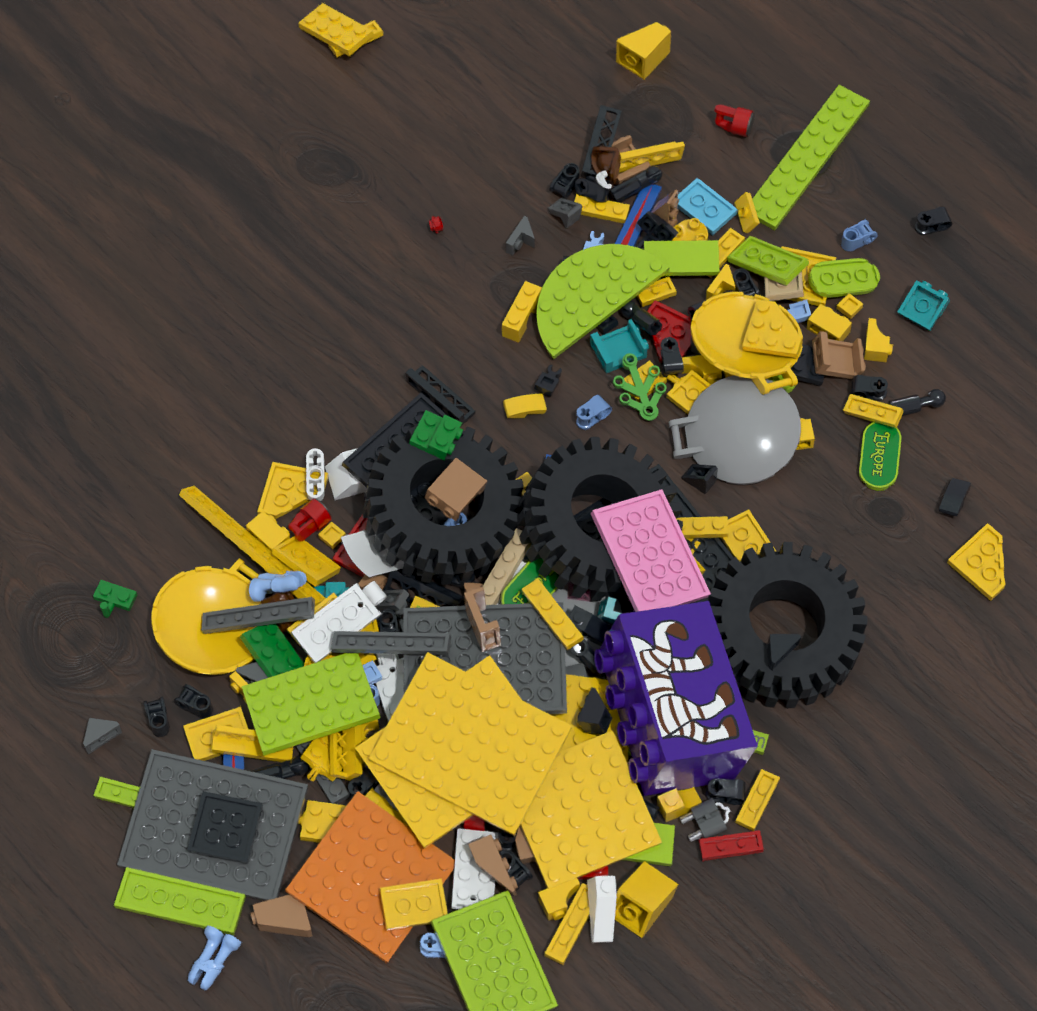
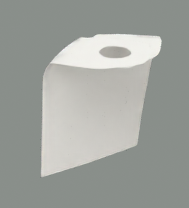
[341,530,404,577]

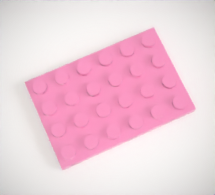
[591,489,711,612]

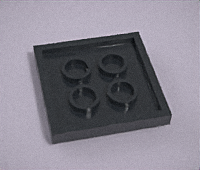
[187,791,263,864]

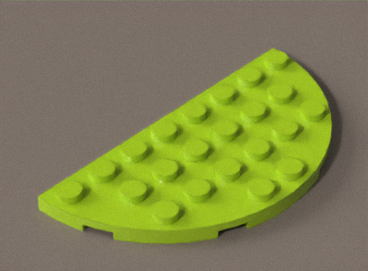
[537,244,670,359]

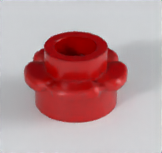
[429,216,444,234]

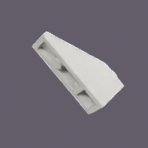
[587,876,617,943]

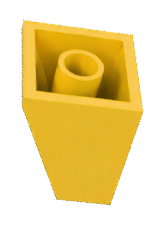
[616,22,671,80]
[615,861,678,938]

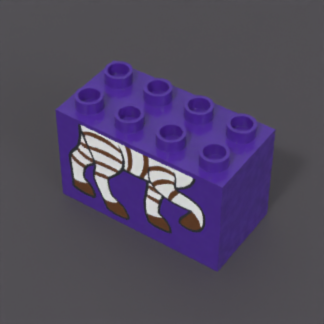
[594,601,758,796]

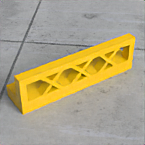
[619,141,685,173]
[211,725,294,762]
[330,725,362,780]

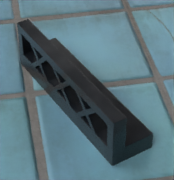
[580,105,622,178]
[406,365,476,426]
[384,569,465,607]

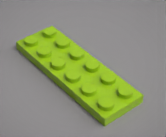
[114,867,246,935]

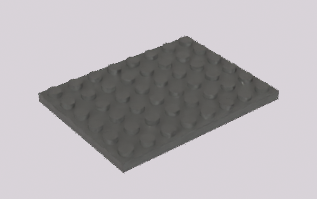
[403,602,567,714]
[117,749,309,901]

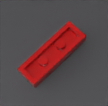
[699,830,764,861]

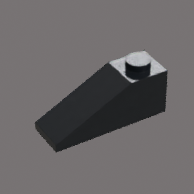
[569,605,612,646]

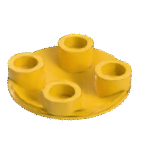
[672,218,708,241]

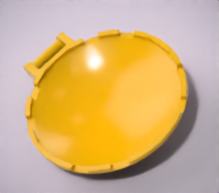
[691,292,803,395]
[151,558,262,675]

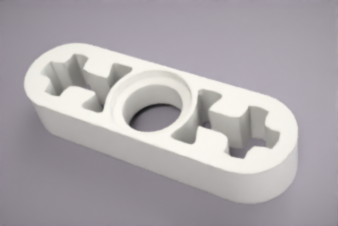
[306,448,325,501]

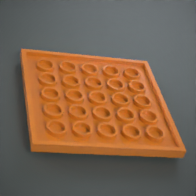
[285,791,455,964]

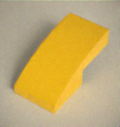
[503,394,547,418]

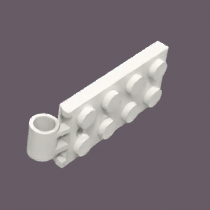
[291,581,387,663]
[375,653,404,722]
[451,828,498,909]

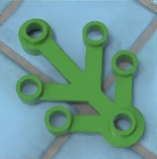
[613,353,667,421]

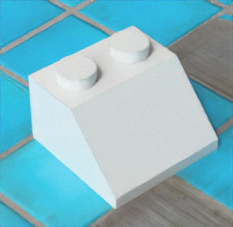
[325,448,366,500]

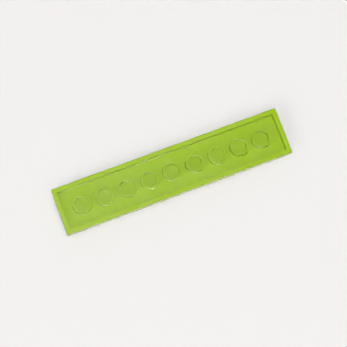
[752,85,870,230]

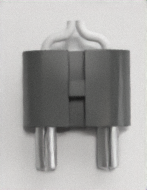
[680,798,730,842]

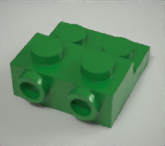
[409,410,464,460]

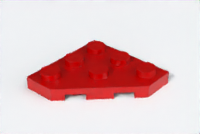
[647,300,692,363]

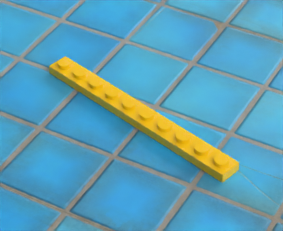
[179,486,326,607]

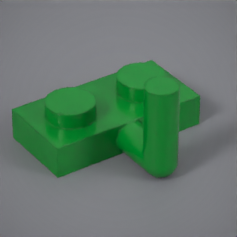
[93,580,138,618]

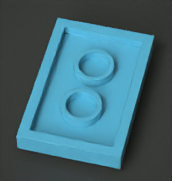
[677,178,738,236]

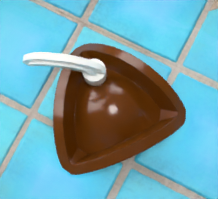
[591,147,621,189]

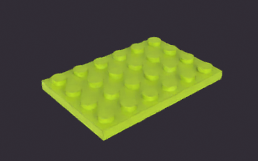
[242,653,380,756]
[431,891,558,1011]

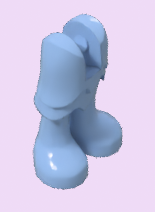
[249,571,307,602]
[188,925,241,990]

